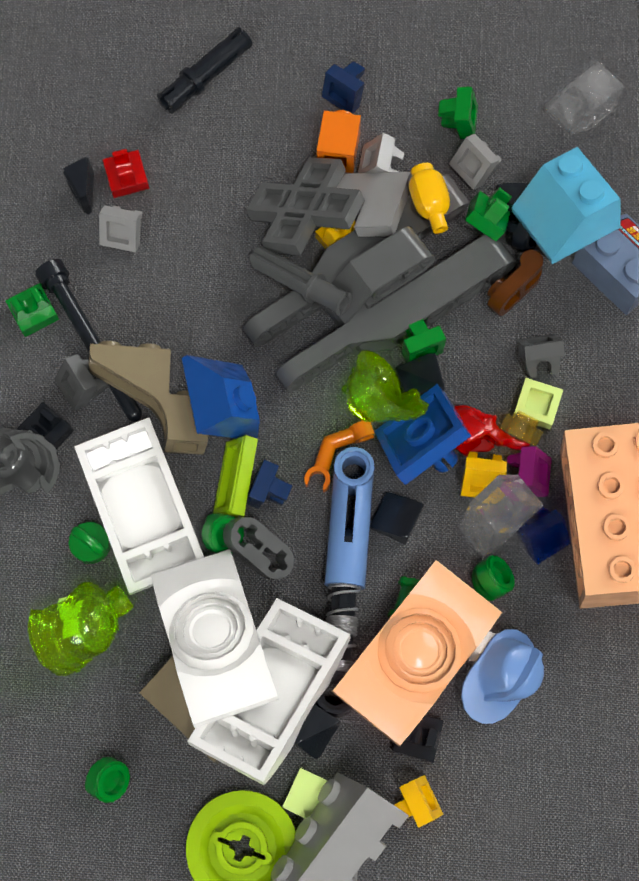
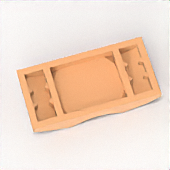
[332,560,502,746]

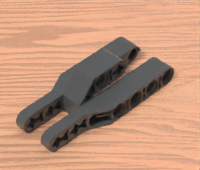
[243,174,517,392]

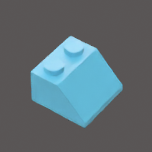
[512,147,621,264]

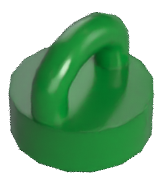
[201,513,244,553]
[68,522,111,564]
[472,555,515,602]
[84,757,130,803]

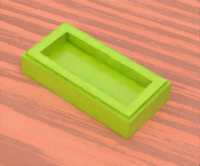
[213,435,258,518]

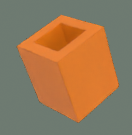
[317,110,361,173]

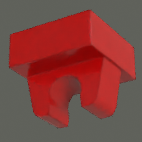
[102,149,150,198]

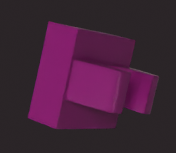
[505,446,552,497]

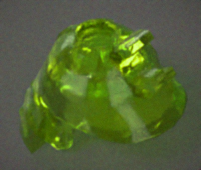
[342,350,429,422]
[28,581,134,676]

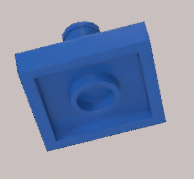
[374,384,471,485]

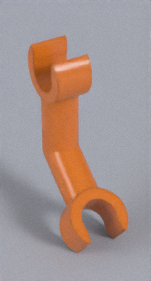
[304,419,375,492]

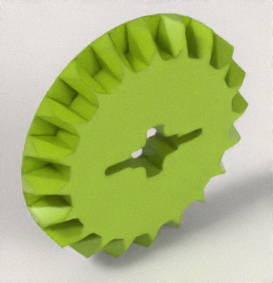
[186,790,296,881]

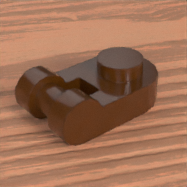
[487,250,543,316]

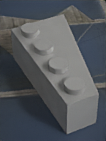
[271,772,409,881]

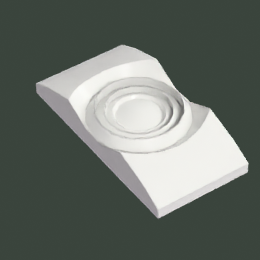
[74,417,204,595]
[151,549,279,728]
[187,598,351,785]

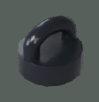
[506,219,537,252]

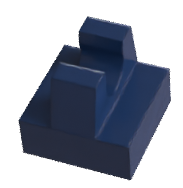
[322,61,365,114]
[246,459,292,509]

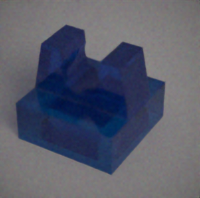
[516,507,571,565]

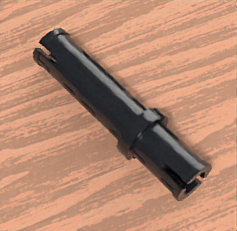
[157,27,253,114]

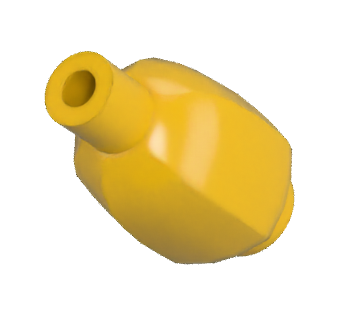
[408,162,450,234]

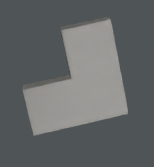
[337,172,412,237]

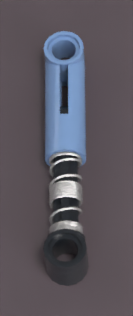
[316,447,374,717]

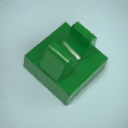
[438,87,478,139]
[465,187,512,242]
[5,283,59,337]
[402,319,446,363]

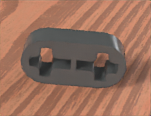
[223,517,294,580]

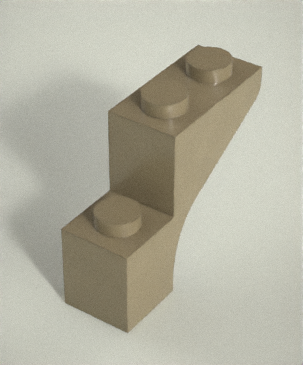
[88,341,208,455]

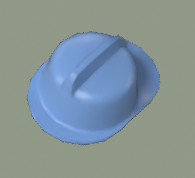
[461,629,544,724]

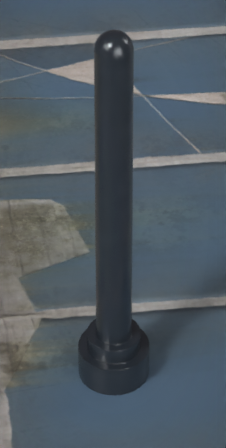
[35,259,142,422]

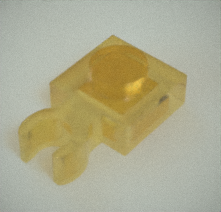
[500,410,543,446]

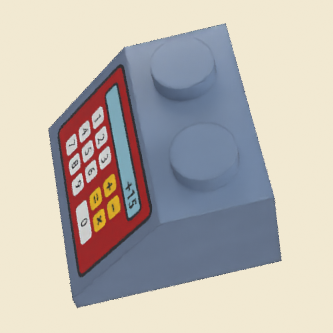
[572,213,639,315]

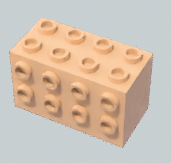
[560,423,639,609]

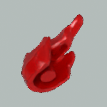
[454,405,530,456]

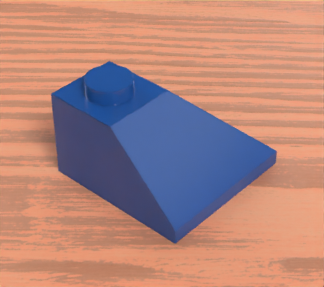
[182,355,260,438]

